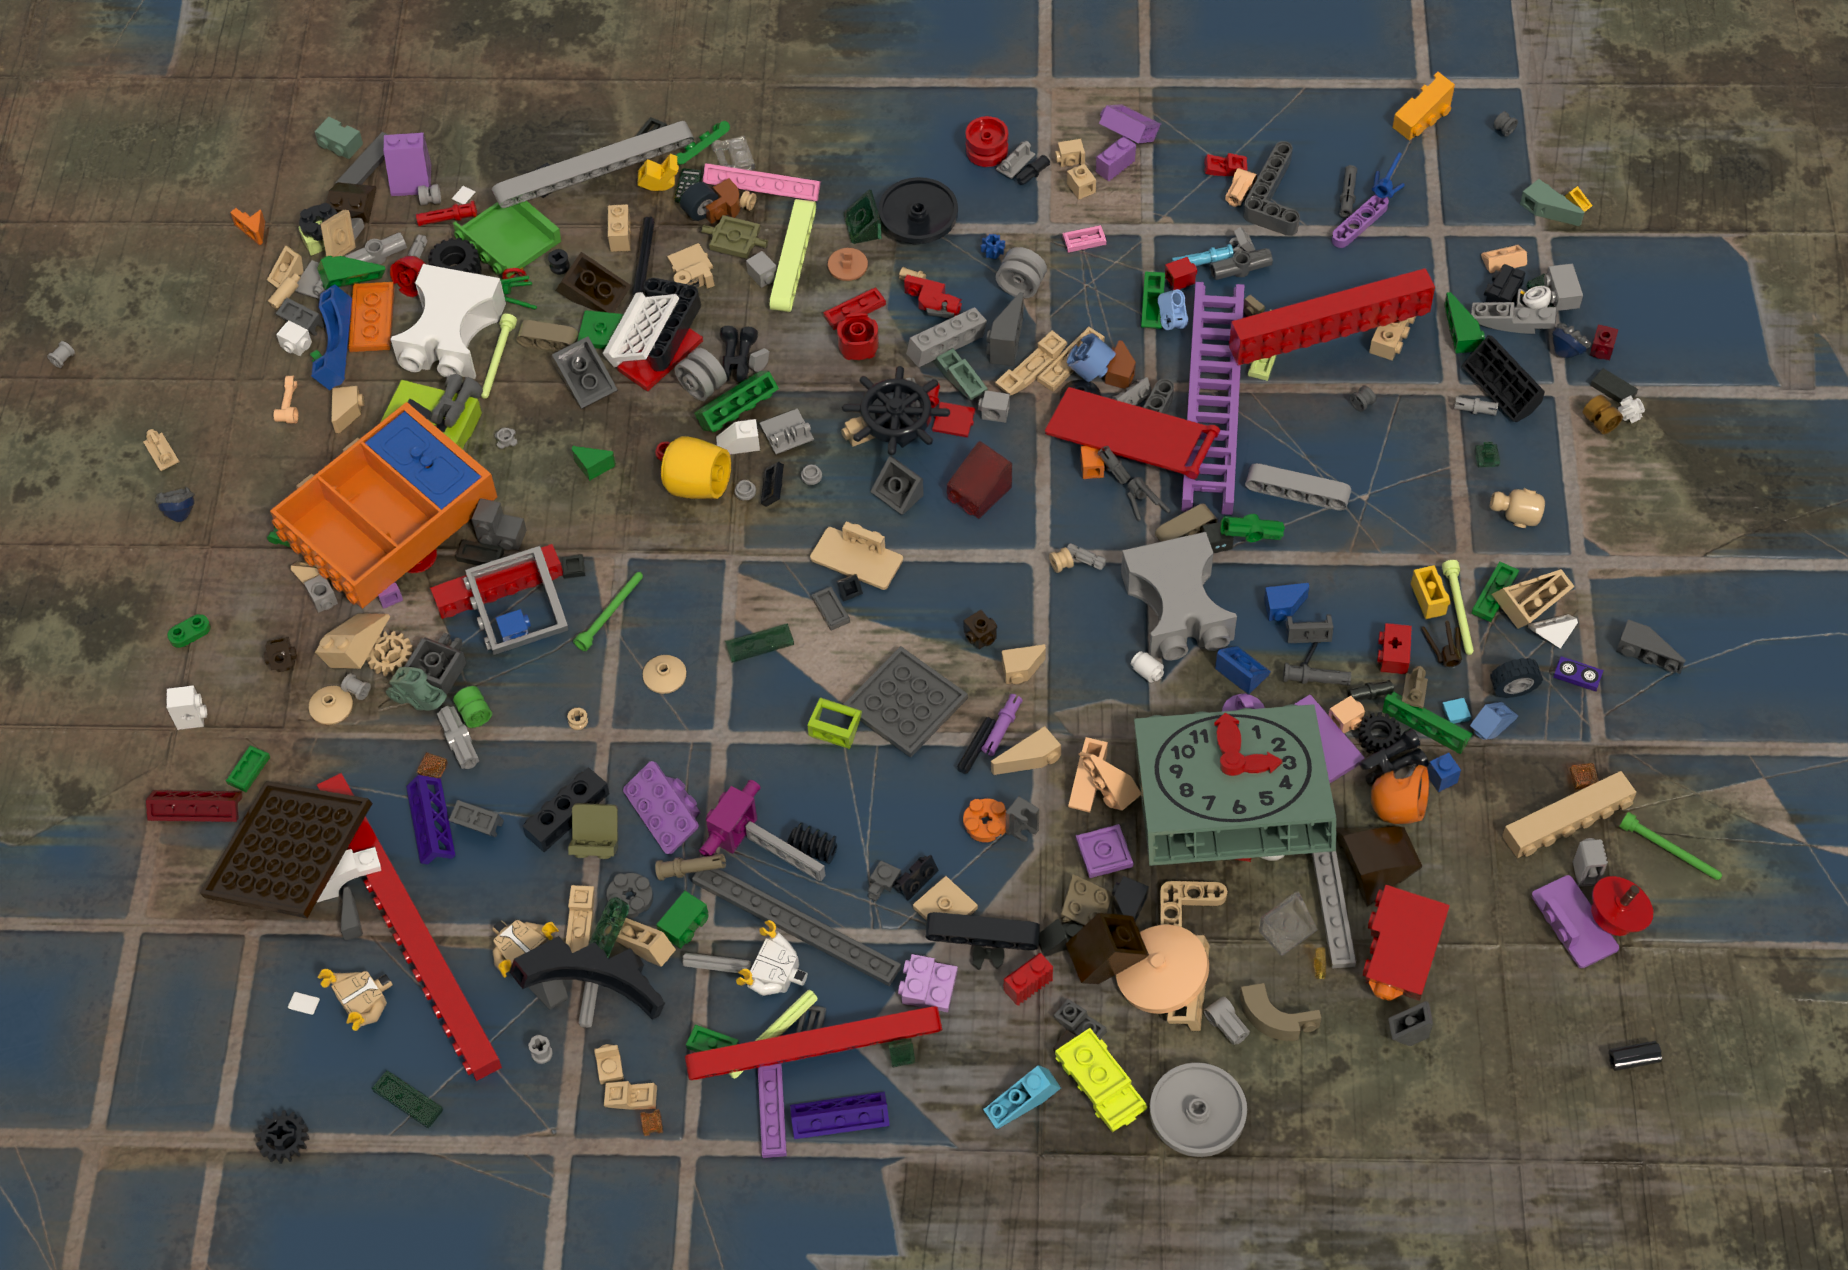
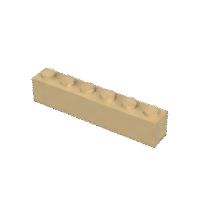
[1502,771,1636,858]

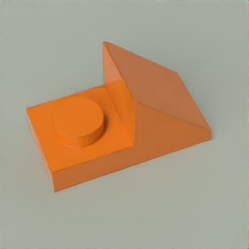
[230,208,265,245]

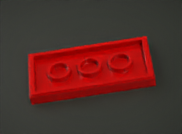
[617,328,703,392]

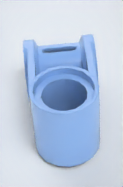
[1158,289,1188,330]

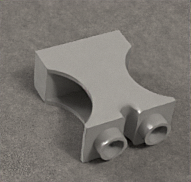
[1121,532,1237,660]

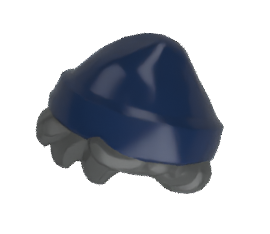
[1552,323,1591,358]
[155,487,195,522]

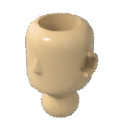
[1490,488,1545,528]

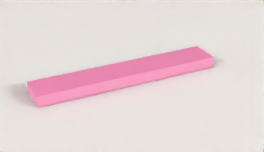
[703,163,821,201]

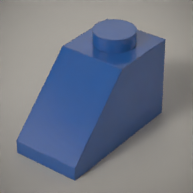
[1264,583,1309,621]

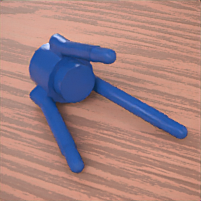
[1372,152,1405,198]

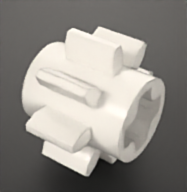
[1618,396,1645,423]

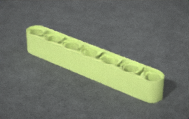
[770,199,816,312]

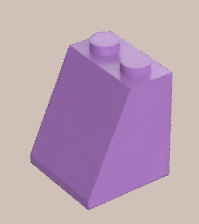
[383,133,431,196]

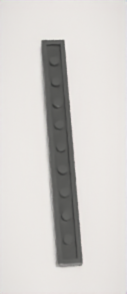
[692,869,901,986]

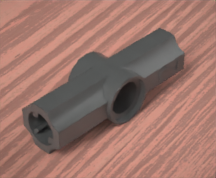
[1210,248,1273,280]

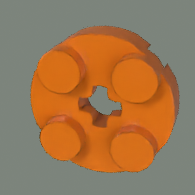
[963,799,1006,842]

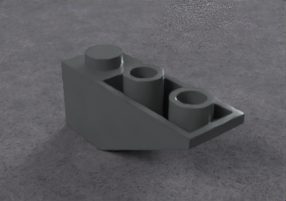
[1616,620,1686,674]

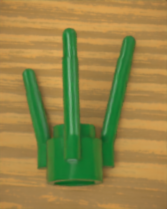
[500,276,537,309]

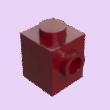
[1589,324,1618,360]

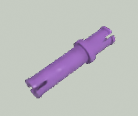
[981,694,1023,756]

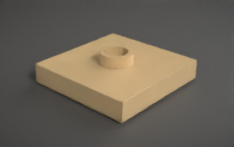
[321,210,356,257]
[913,876,978,921]

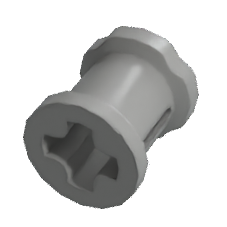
[47,341,75,368]
[341,673,371,700]
[528,1035,553,1064]

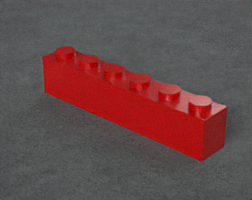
[430,544,563,619]

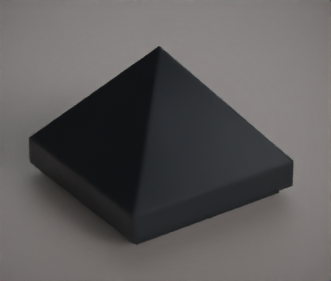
[836,574,863,602]

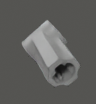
[1204,996,1250,1045]

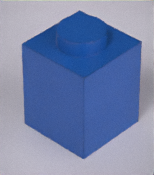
[1428,753,1461,792]

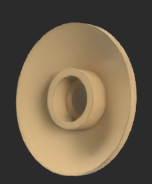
[643,655,687,694]
[309,686,353,725]

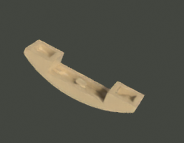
[995,331,1067,396]
[565,885,595,953]

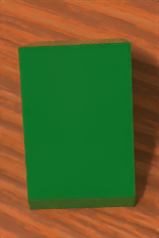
[572,446,616,481]

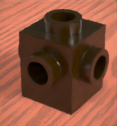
[963,610,997,649]
[264,637,297,672]

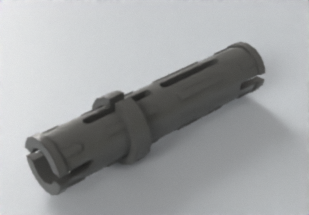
[1339,165,1357,218]

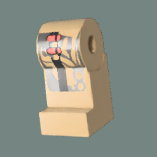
[674,261,715,289]

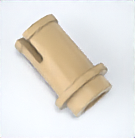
[899,267,926,280]

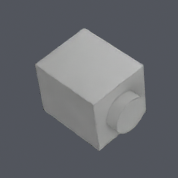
[746,251,777,288]

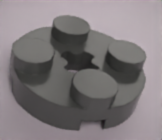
[606,873,653,918]

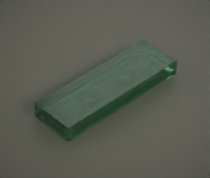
[725,623,794,663]
[372,1070,443,1129]

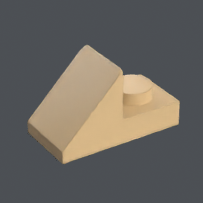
[267,245,304,288]

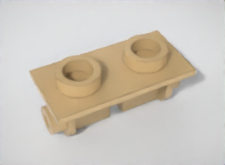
[143,429,179,471]

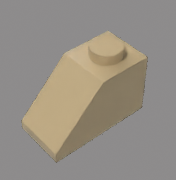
[332,386,364,433]
[1002,644,1046,684]

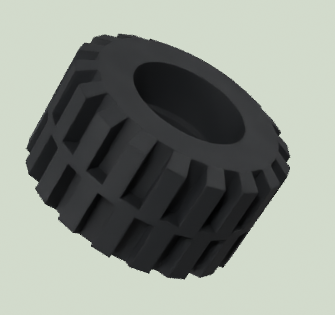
[428,238,482,275]

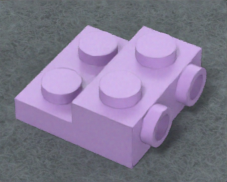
[898,954,958,1012]

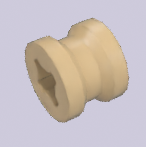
[1049,547,1074,573]

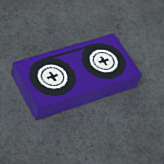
[1553,656,1604,692]

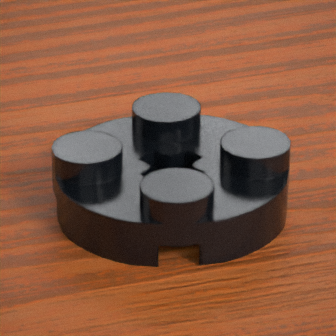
[299,203,337,241]

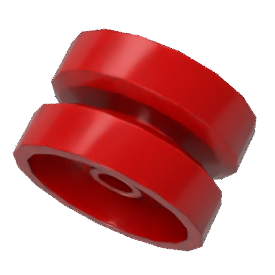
[965,116,1008,167]

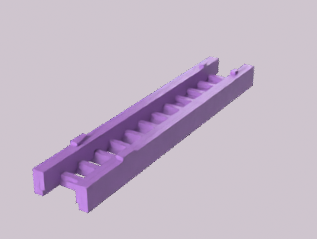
[1181,282,1244,515]

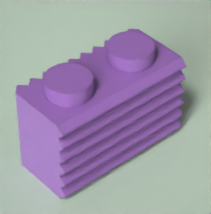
[1095,136,1136,181]

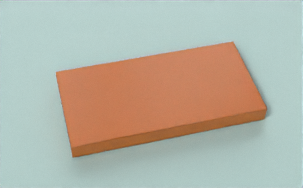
[348,282,394,352]

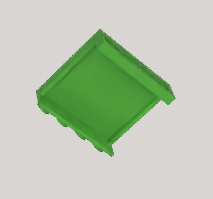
[453,201,561,278]

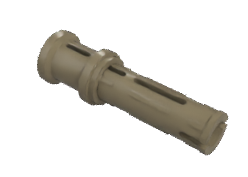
[655,854,726,881]

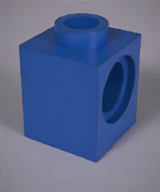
[496,609,531,642]

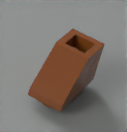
[1105,340,1136,389]

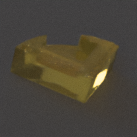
[1314,947,1326,979]

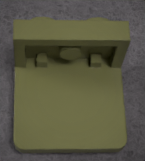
[568,803,618,859]

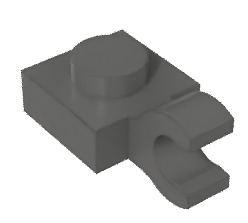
[868,861,901,902]

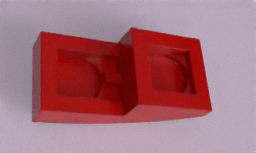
[1204,153,1247,176]

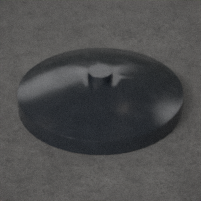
[879,177,958,244]

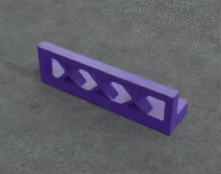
[406,775,456,864]
[790,1092,890,1139]

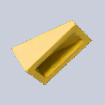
[1565,186,1592,212]

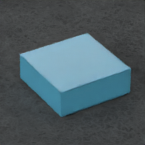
[1442,698,1471,724]

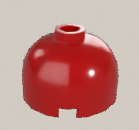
[390,256,427,297]

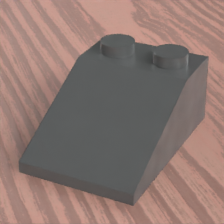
[987,292,1024,366]
[551,336,618,409]

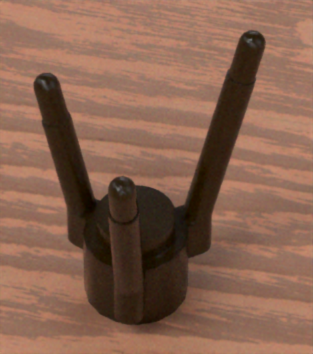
[1421,621,1462,667]

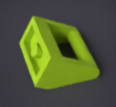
[807,698,862,749]

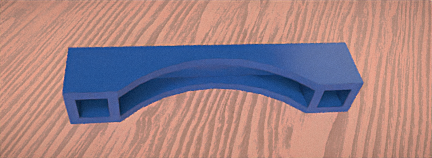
[311,284,352,390]

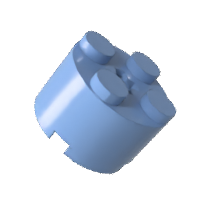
[1067,333,1116,382]

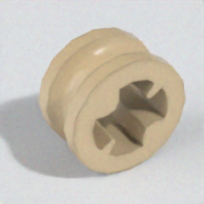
[740,191,757,211]
[567,708,588,730]

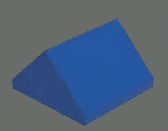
[1215,646,1271,695]

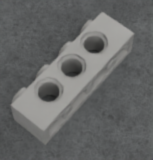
[906,307,987,368]

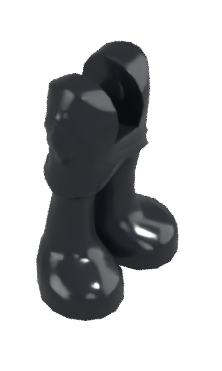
[720,326,758,383]
[1359,728,1429,784]

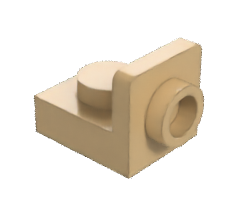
[594,1044,624,1084]

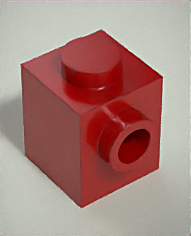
[1165,257,1197,290]

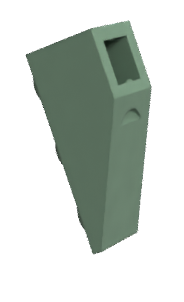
[1520,179,1585,226]

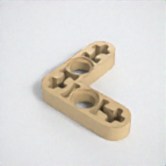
[1160,881,1228,927]

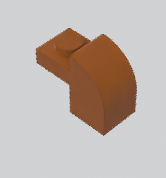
[705,178,741,224]

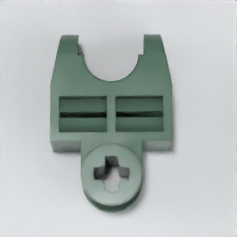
[386,667,447,711]

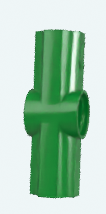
[1220,514,1285,542]

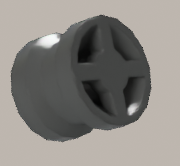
[1493,111,1518,136]
[1350,385,1376,412]

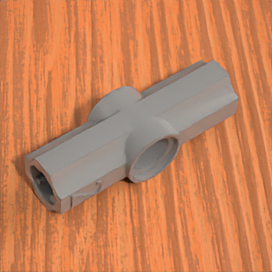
[345,233,407,265]
[437,706,479,769]

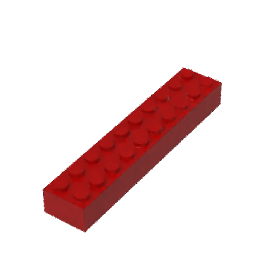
[1229,268,1435,365]

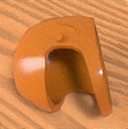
[1371,765,1429,824]

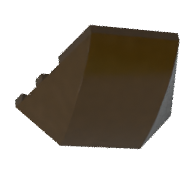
[1336,827,1422,907]

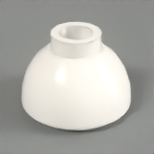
[1523,286,1551,309]

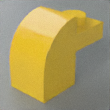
[637,153,679,191]

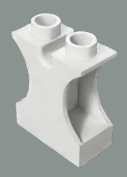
[391,264,506,379]

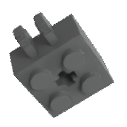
[404,633,467,694]

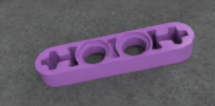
[1331,194,1389,248]

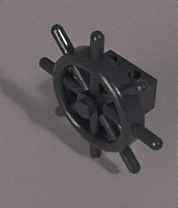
[842,366,950,456]

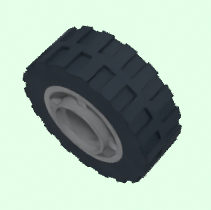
[1490,658,1543,698]

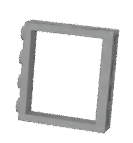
[463,546,568,655]

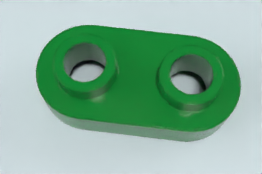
[168,614,211,648]

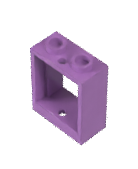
[1099,104,1161,143]

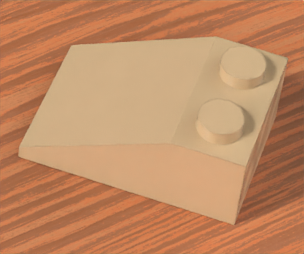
[315,614,390,669]

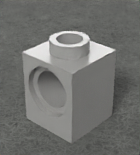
[978,391,1010,423]
[304,575,338,613]

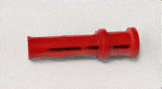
[416,200,478,226]

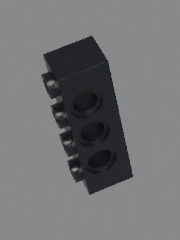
[523,767,610,852]

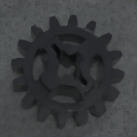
[255,1110,310,1164]

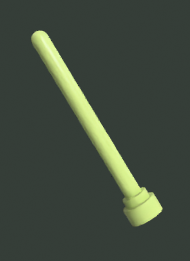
[481,314,517,399]
[1442,560,1474,655]

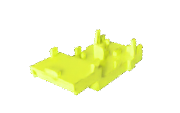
[1055,1028,1147,1133]

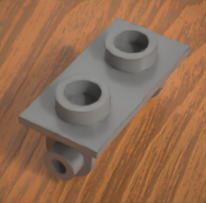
[996,141,1035,179]
[1112,377,1152,406]

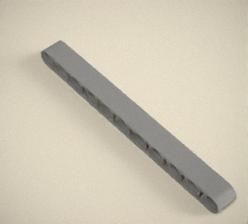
[492,121,694,208]

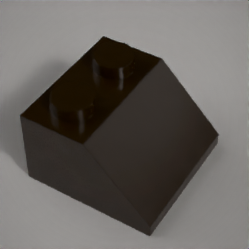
[326,182,377,223]

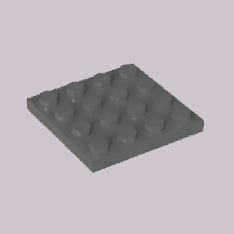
[843,646,968,757]

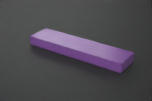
[758,1064,787,1158]

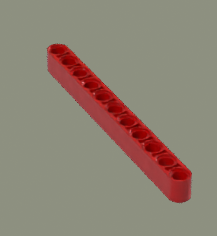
[684,1006,943,1080]

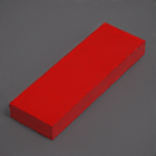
[823,287,886,330]

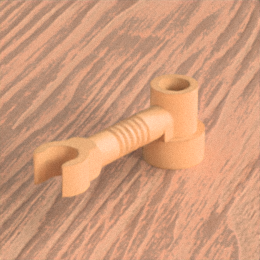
[274,376,298,424]

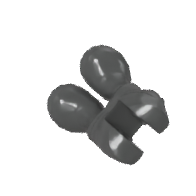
[430,374,483,428]

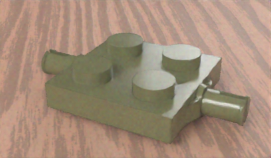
[702,215,768,259]

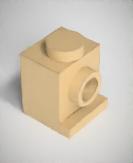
[1055,139,1085,167]
[841,416,875,447]

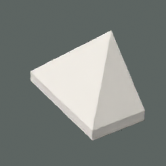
[1528,614,1578,649]

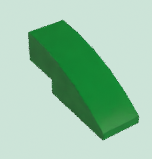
[1141,271,1165,329]

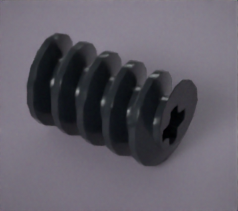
[787,822,837,864]

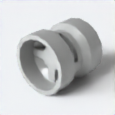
[418,184,441,205]

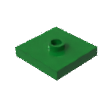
[577,310,624,349]

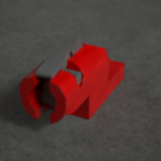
[904,275,962,318]

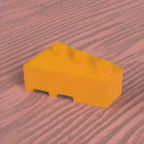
[1392,72,1455,141]

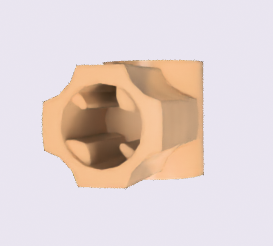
[1225,168,1257,207]

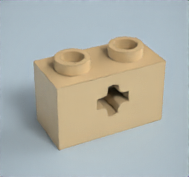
[608,205,631,252]

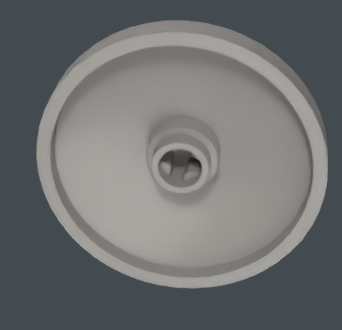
[1150,1063,1247,1157]

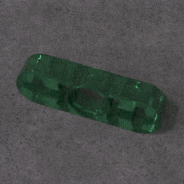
[588,897,629,958]

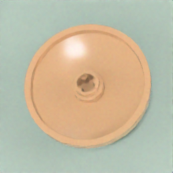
[1116,925,1209,1014]

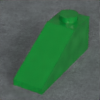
[317,256,386,290]
[1444,292,1485,353]

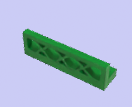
[1382,692,1472,754]

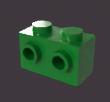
[656,891,709,949]

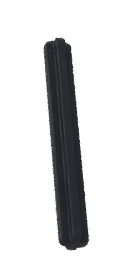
[632,216,655,297]

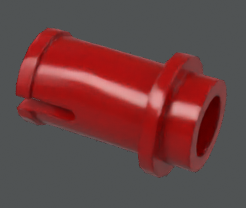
[927,383,940,408]

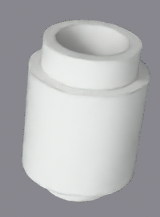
[1131,651,1164,683]

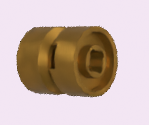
[1582,395,1623,434]

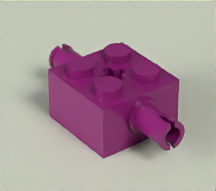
[699,780,761,857]

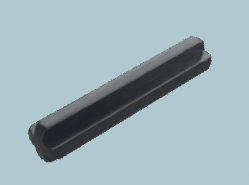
[957,717,996,774]

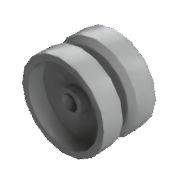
[996,247,1047,298]
[674,348,727,401]

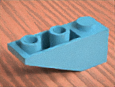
[983,1065,1061,1129]

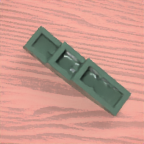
[932,348,988,400]

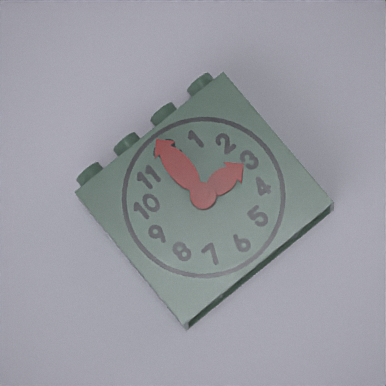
[1134,704,1336,866]

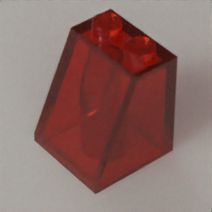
[947,441,1012,519]

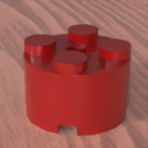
[837,313,879,360]

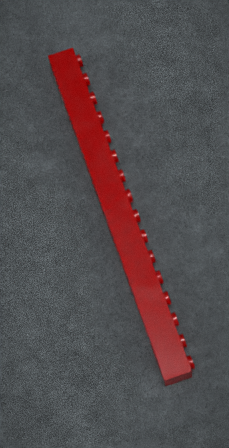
[317,773,502,1081]

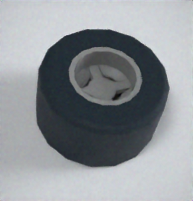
[680,182,718,221]

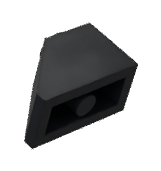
[1111,876,1149,923]

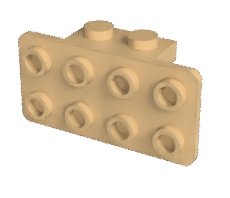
[810,522,903,590]

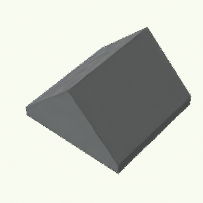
[870,456,924,514]

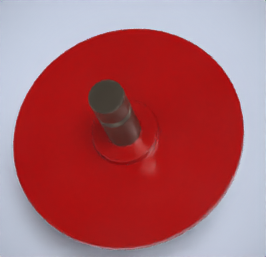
[1591,876,1653,936]

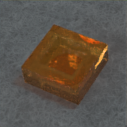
[417,752,448,778]
[1570,763,1599,790]

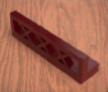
[146,790,242,822]

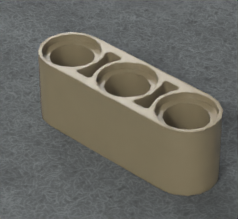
[516,320,579,352]
[1155,504,1218,542]

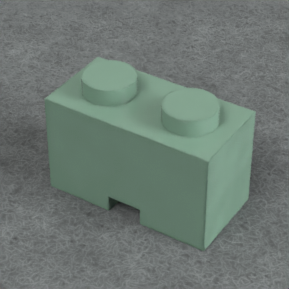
[315,117,363,159]

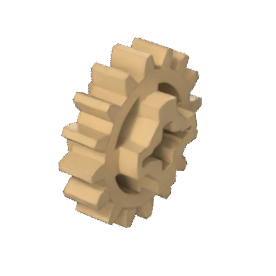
[366,631,414,677]

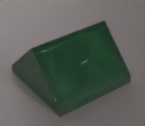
[843,189,882,244]

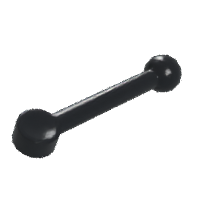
[1300,642,1321,666]

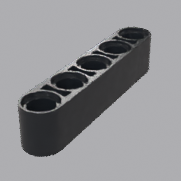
[925,912,1040,951]

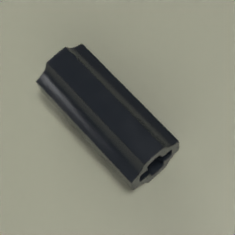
[1608,1041,1662,1071]

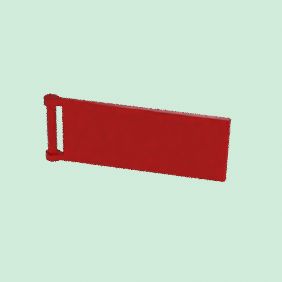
[1045,387,1220,479]

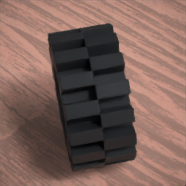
[1359,712,1401,753]

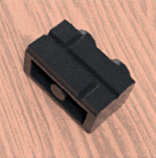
[1484,264,1526,303]

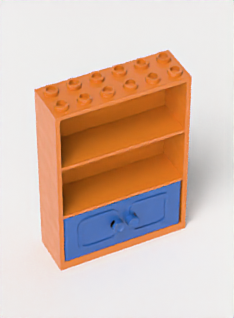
[270,402,497,609]

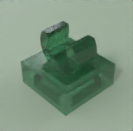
[1475,442,1500,468]
[888,1038,916,1068]

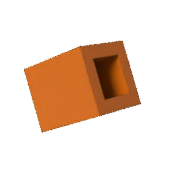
[1080,446,1104,479]

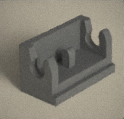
[276,298,325,336]
[1285,614,1333,643]
[1006,796,1039,842]
[449,800,504,837]

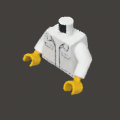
[736,920,808,996]

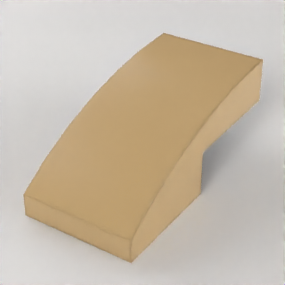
[604,1081,657,1109]

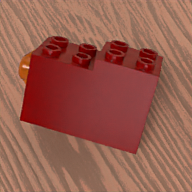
[1362,885,1450,1001]

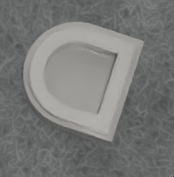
[749,348,770,372]

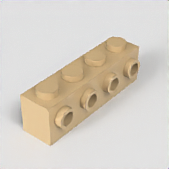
[1369,316,1416,361]

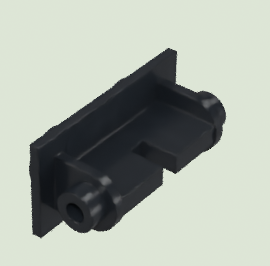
[893,855,939,901]

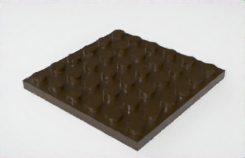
[200,781,373,919]

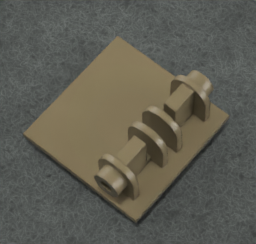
[1061,874,1112,926]

